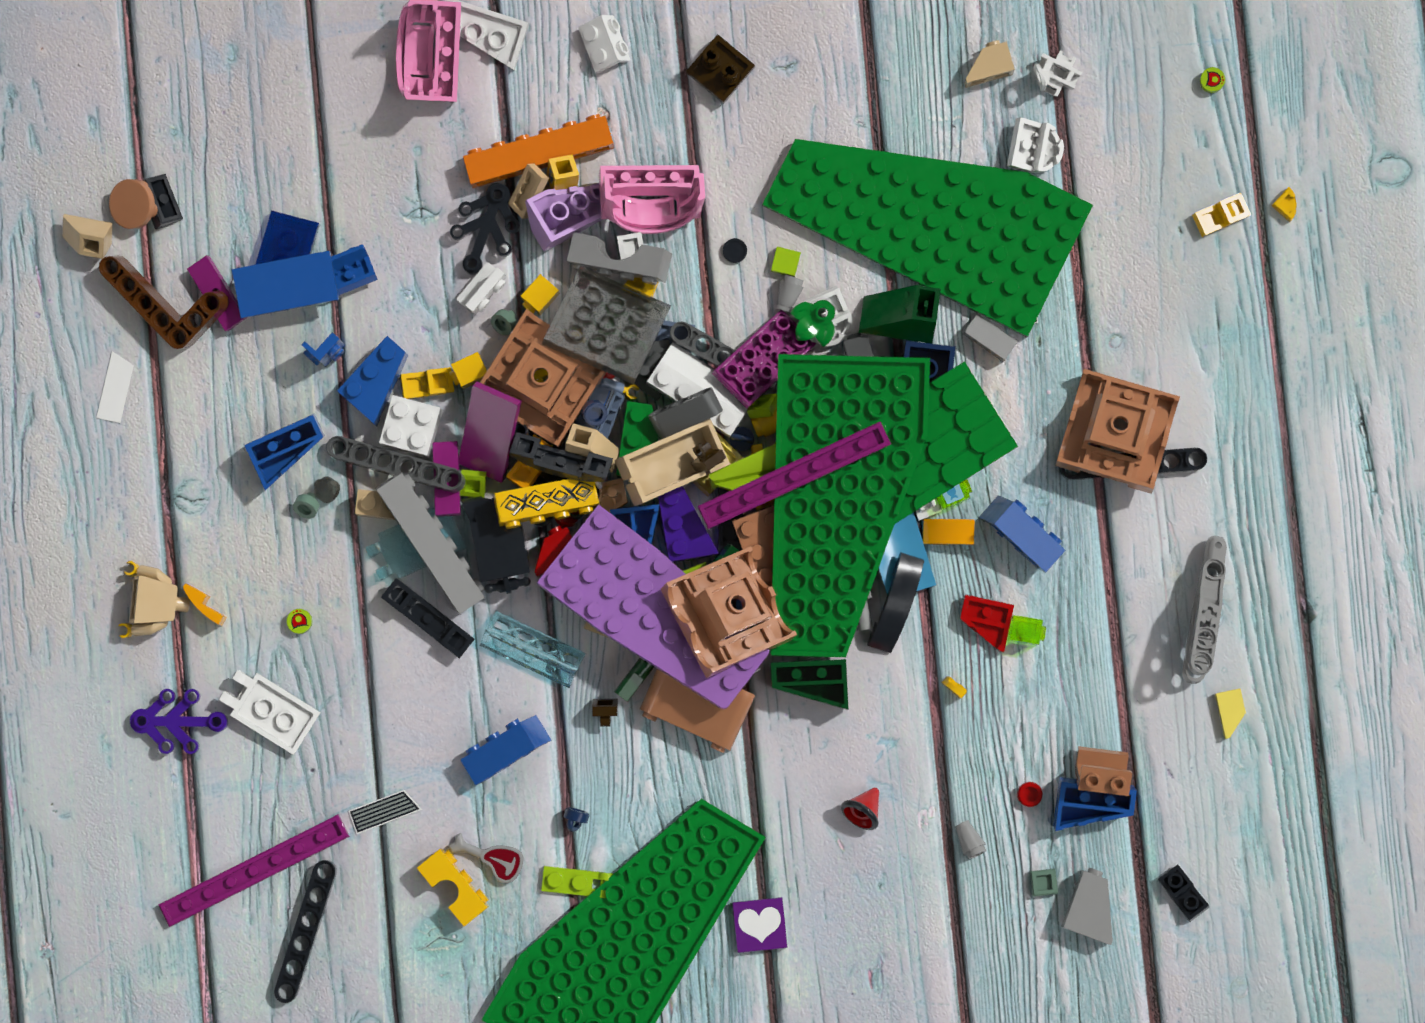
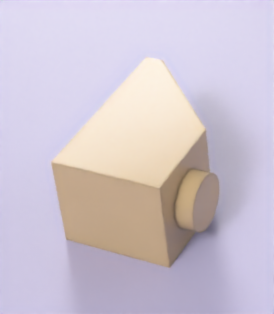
[964,40,1015,88]
[355,489,396,520]

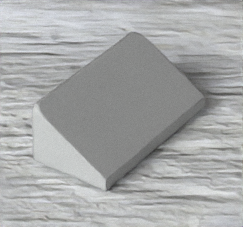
[963,314,1017,362]

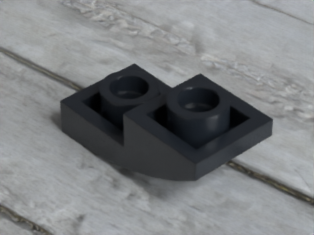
[1158,864,1210,922]

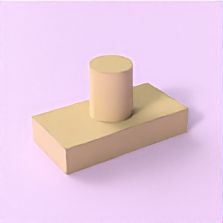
[508,164,550,219]

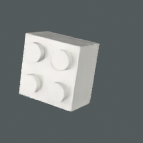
[379,395,443,458]

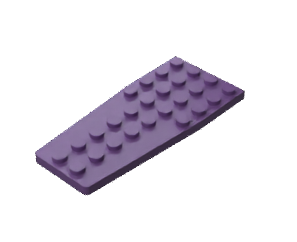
[537,505,769,710]

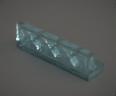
[480,611,586,688]

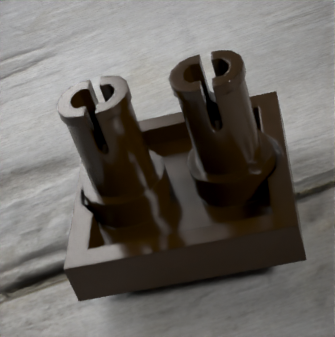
[686,34,755,104]

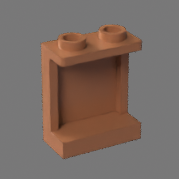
[1075,746,1132,796]

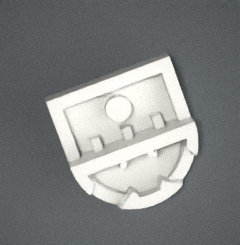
[1007,117,1064,173]
[792,286,852,346]

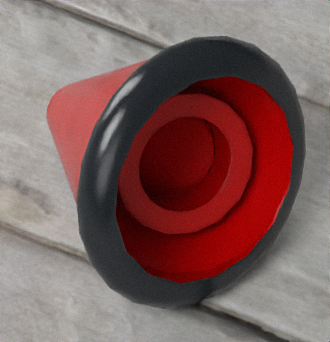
[841,788,880,830]

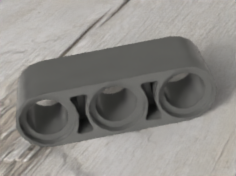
[648,387,723,439]

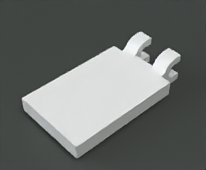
[219,670,321,755]

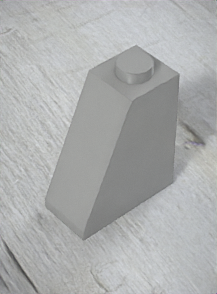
[1061,867,1113,945]

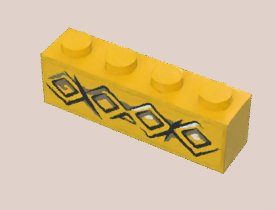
[494,479,599,529]

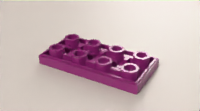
[712,310,816,409]
[459,382,521,483]

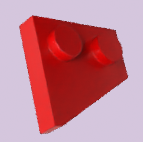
[960,594,1014,652]

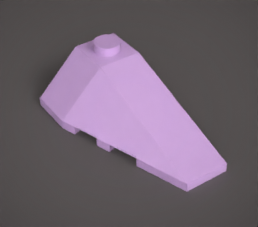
[525,183,624,252]

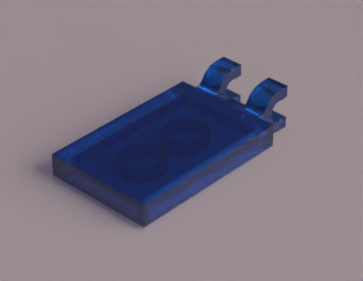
[255,210,320,311]

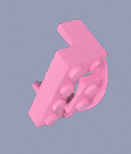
[396,0,461,102]
[599,165,705,234]

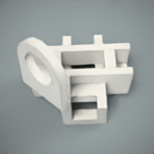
[1033,50,1082,97]

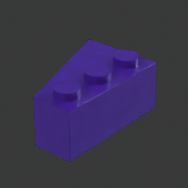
[658,486,719,563]

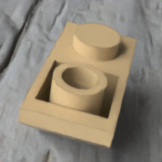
[62,214,112,259]
[565,423,620,472]

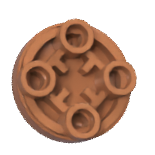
[109,179,158,229]

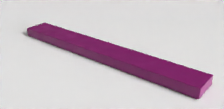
[698,421,891,529]
[158,814,350,927]

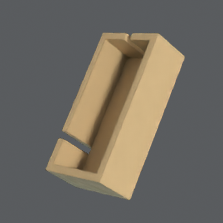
[614,419,730,506]

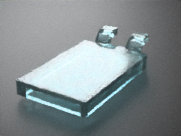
[365,508,467,581]

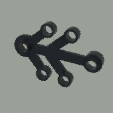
[450,183,520,275]

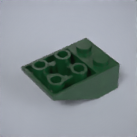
[858,285,941,344]

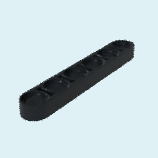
[1060,448,1207,480]
[274,860,337,1003]

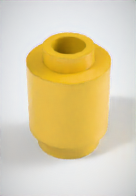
[751,408,777,437]

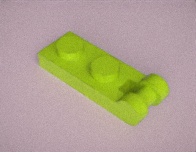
[541,866,614,898]

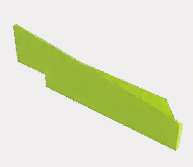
[709,444,776,491]

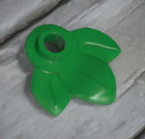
[791,300,835,347]

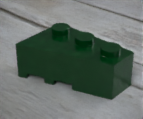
[771,659,849,710]

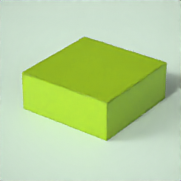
[771,247,801,277]
[747,394,777,419]
[460,470,486,497]

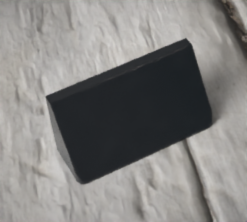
[143,174,183,230]

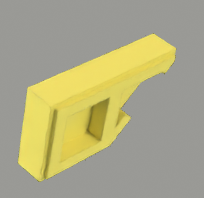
[1215,688,1246,739]

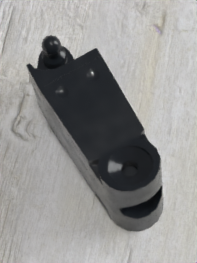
[461,496,531,594]

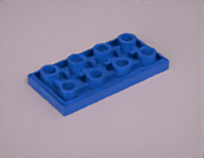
[232,251,339,319]

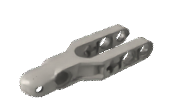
[1182,536,1227,684]

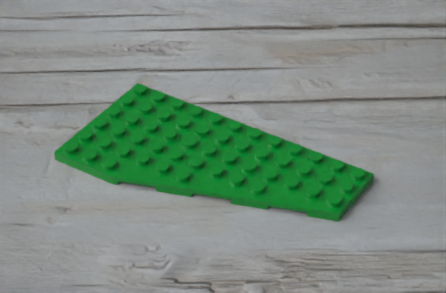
[762,139,1093,337]
[771,354,930,657]
[481,798,766,1023]

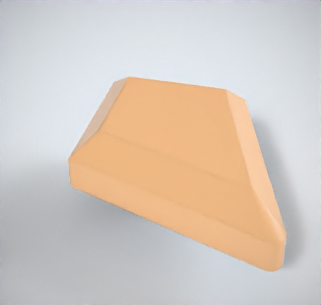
[598,478,628,513]

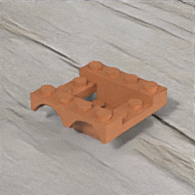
[480,309,611,448]
[1055,369,1180,494]
[661,546,797,679]

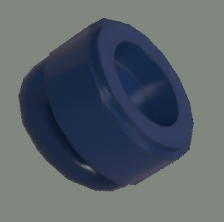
[581,400,608,426]
[730,427,754,452]
[563,807,590,832]

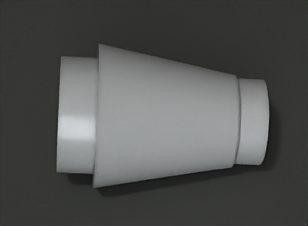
[776,274,804,312]
[955,820,986,859]

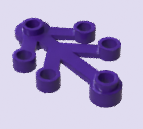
[130,689,228,754]

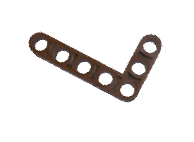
[99,255,229,349]

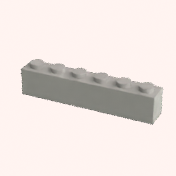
[375,472,485,614]

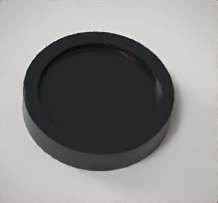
[723,238,747,263]

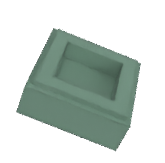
[1030,868,1058,896]

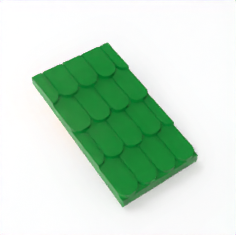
[895,361,1018,524]

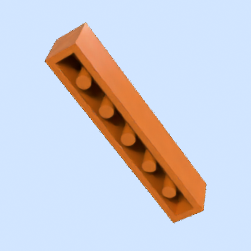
[463,114,614,188]

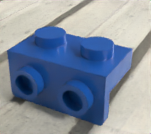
[331,244,378,295]
[302,332,345,367]

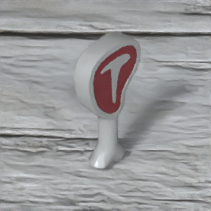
[448,833,524,883]

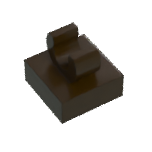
[691,443,726,471]
[592,699,618,727]

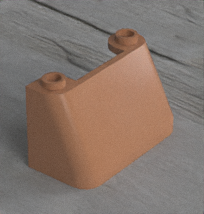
[640,669,755,753]

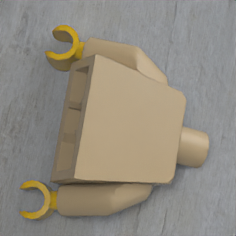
[118,561,190,638]

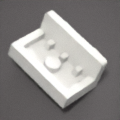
[578,15,630,73]
[457,263,506,315]

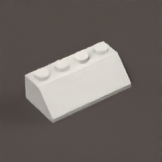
[646,342,747,438]

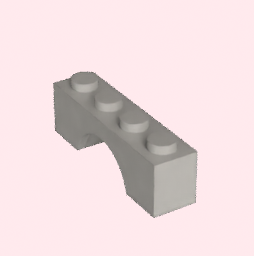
[567,232,672,285]

